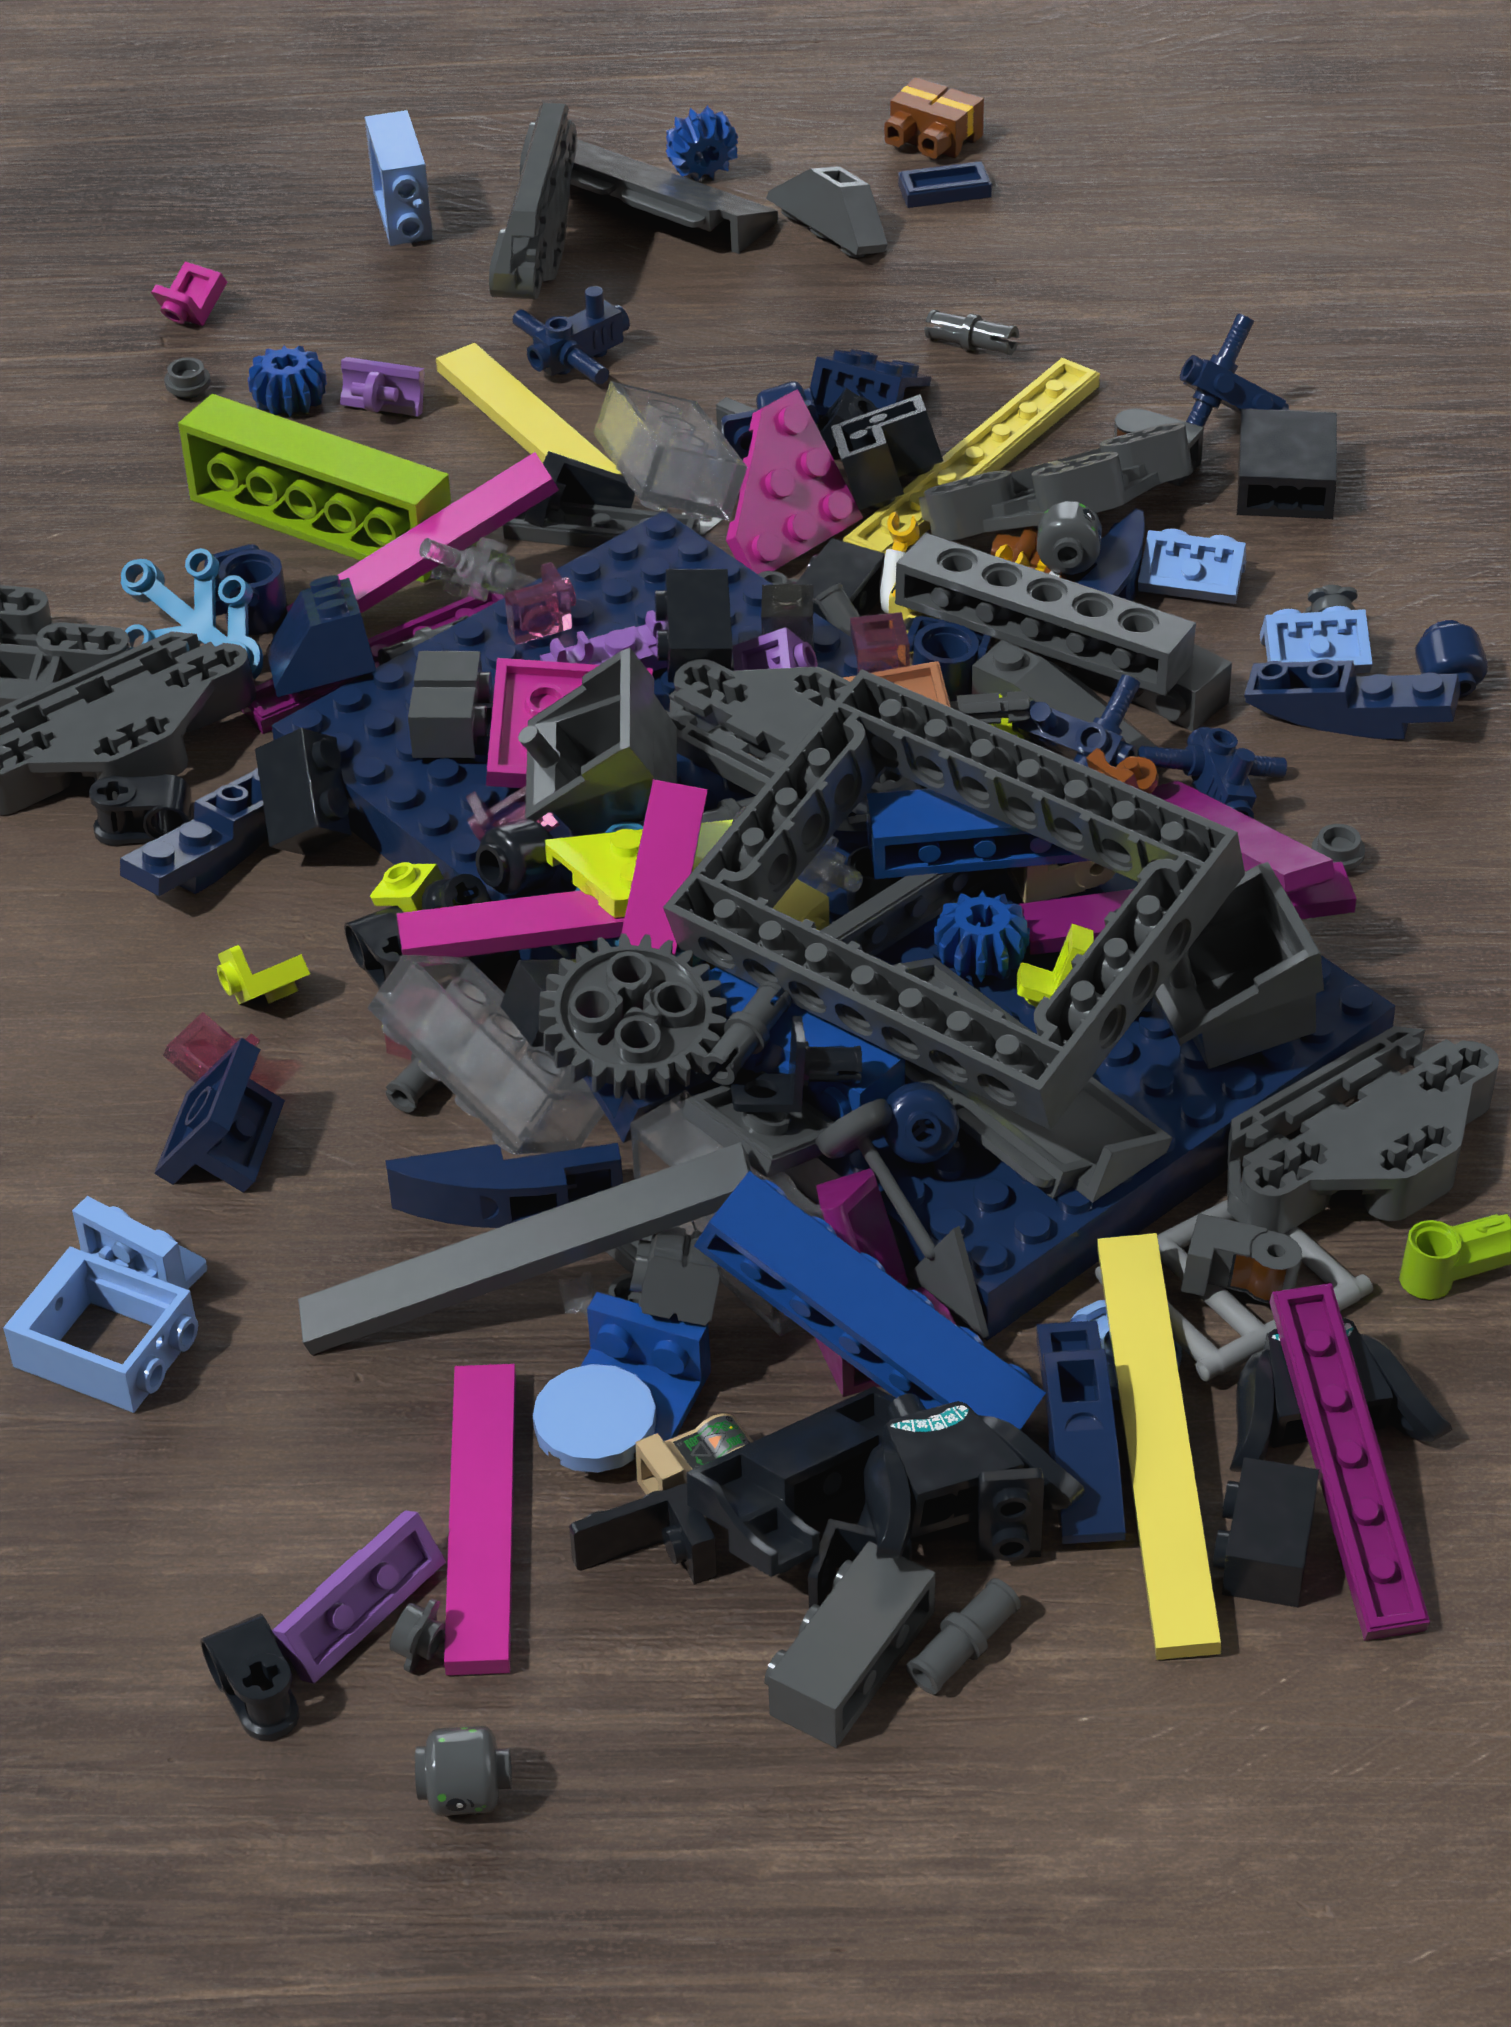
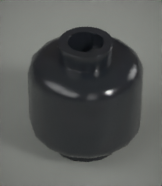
[476,819,557,895]

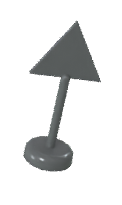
[815,1099,989,1338]

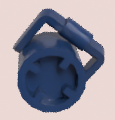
[204,544,288,635]
[905,616,992,701]

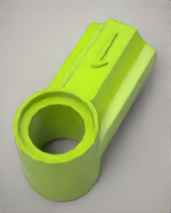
[1399,1214,1511,1300]

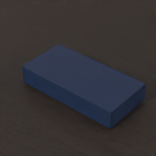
[898,161,992,208]

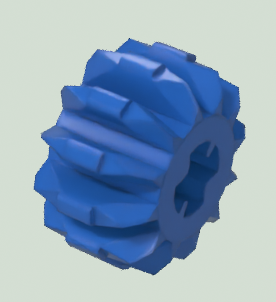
[666,105,738,181]
[248,345,327,417]
[934,890,1030,983]

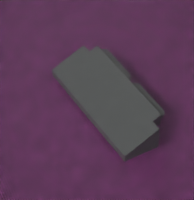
[570,139,778,254]
[892,958,1173,1203]

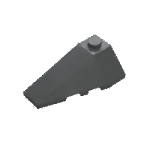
[972,640,1164,774]

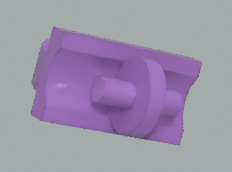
[340,357,425,416]

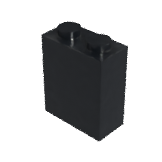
[1237,409,1337,519]

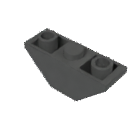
[766,166,888,258]

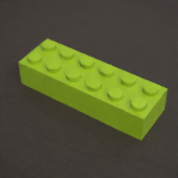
[178,394,451,583]

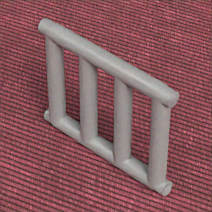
[1095,1200,1373,1381]

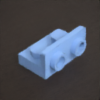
[1138,529,1246,604]
[1260,606,1372,673]
[72,1196,207,1290]

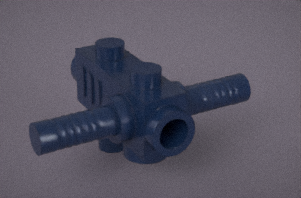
[512,286,630,385]
[1180,313,1289,427]
[1012,674,1140,767]
[1137,727,1287,818]

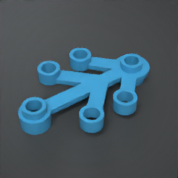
[121,548,263,680]

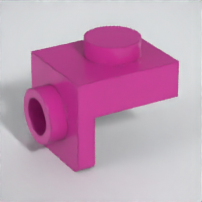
[151,261,228,326]

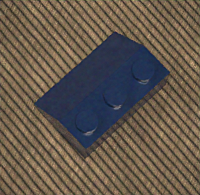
[266,575,376,697]

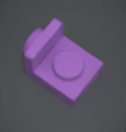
[732,627,817,671]

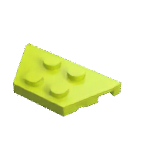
[545,819,736,918]

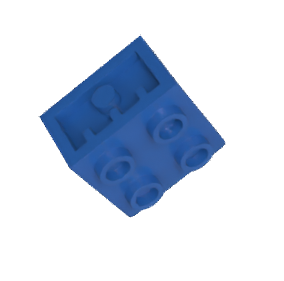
[580,1292,711,1441]

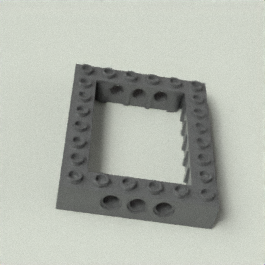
[663,669,1245,1131]

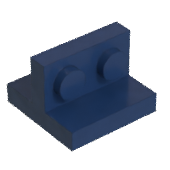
[154,1038,285,1193]

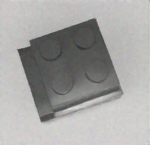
[518,648,677,836]
[1153,862,1324,1069]

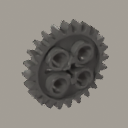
[539,933,727,1099]

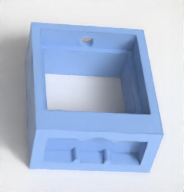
[365,110,433,246]
[3,1246,198,1413]

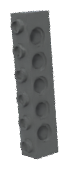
[895,533,1196,696]

